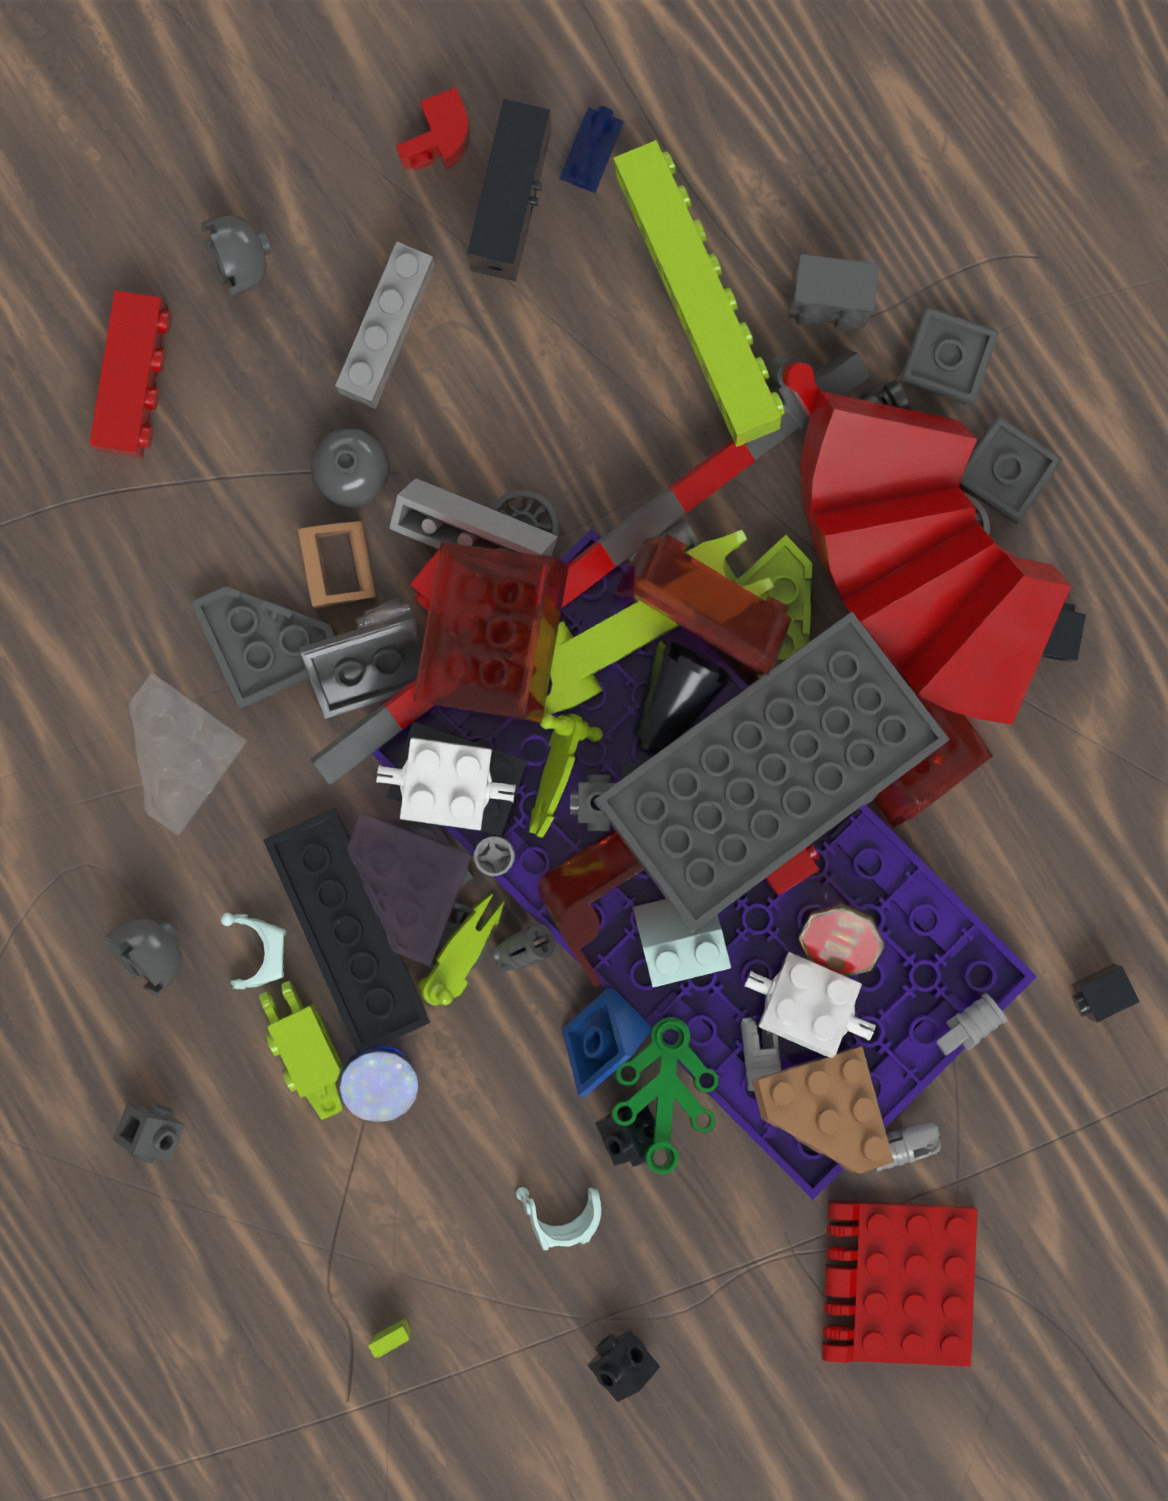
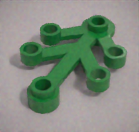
[611,1017,719,1174]

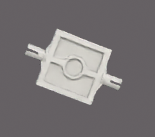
[376,737,516,830]
[744,952,876,1059]

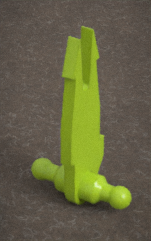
[529,713,603,838]
[418,893,504,1005]

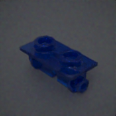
[559,106,624,193]

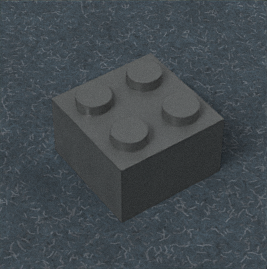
[788,254,880,331]

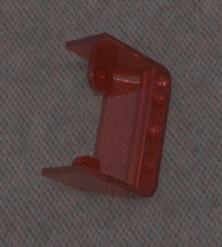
[614,534,792,676]
[538,829,644,987]

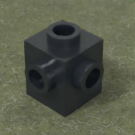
[595,1105,655,1167]
[587,1330,660,1402]

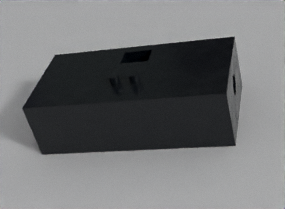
[467,99,551,282]

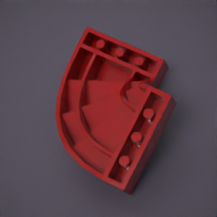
[800,391,1071,725]

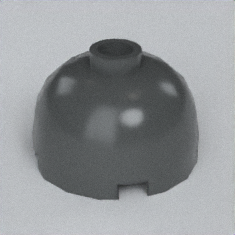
[201,215,271,297]
[311,428,390,507]
[104,917,181,996]

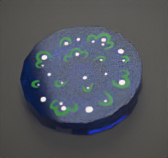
[339,1045,418,1123]

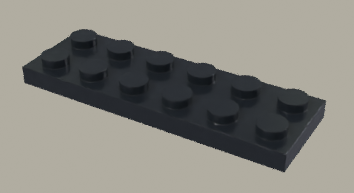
[263,808,431,1055]

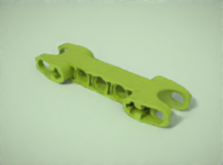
[501,530,774,722]

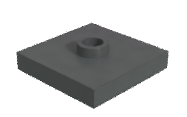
[899,306,1000,407]
[960,415,1063,524]

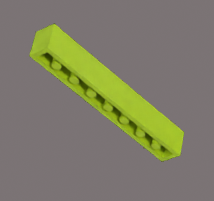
[613,140,785,447]

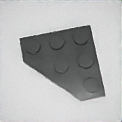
[190,586,336,709]

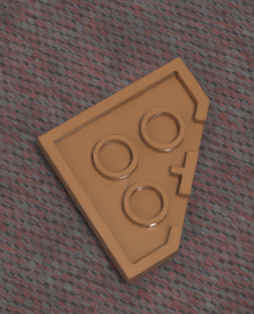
[751,1046,894,1174]

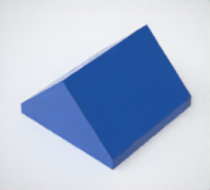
[562,988,652,1097]

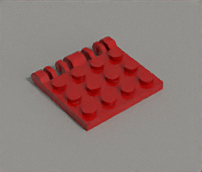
[821,1200,978,1367]

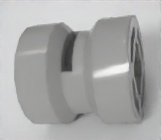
[474,836,515,876]

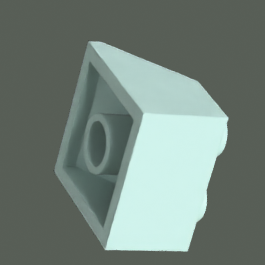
[633,899,731,987]

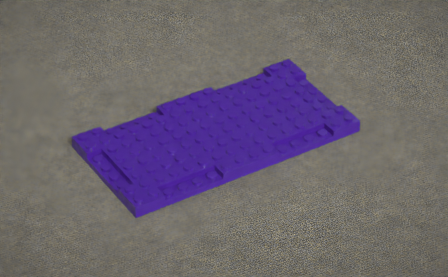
[372,529,1037,1200]

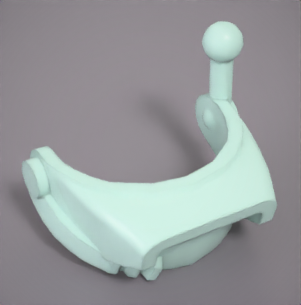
[221,912,286,989]
[516,1187,601,1251]

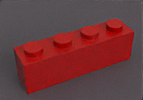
[89,290,172,458]

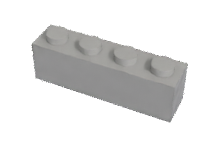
[335,241,436,409]
[389,478,558,588]

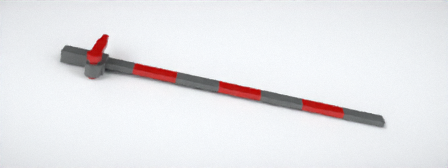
[310,349,871,785]

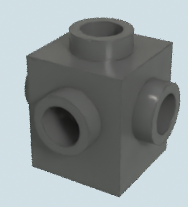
[570,775,616,831]
[113,1103,185,1163]

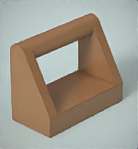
[298,521,377,610]

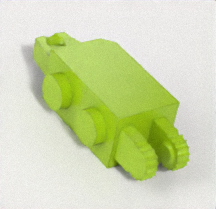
[259,981,344,1120]

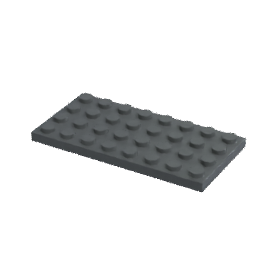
[594,612,950,932]

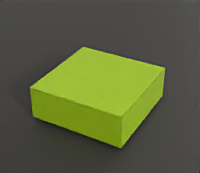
[368,1318,412,1358]

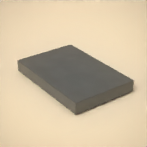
[300,612,432,719]

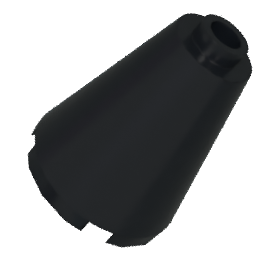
[634,639,731,754]

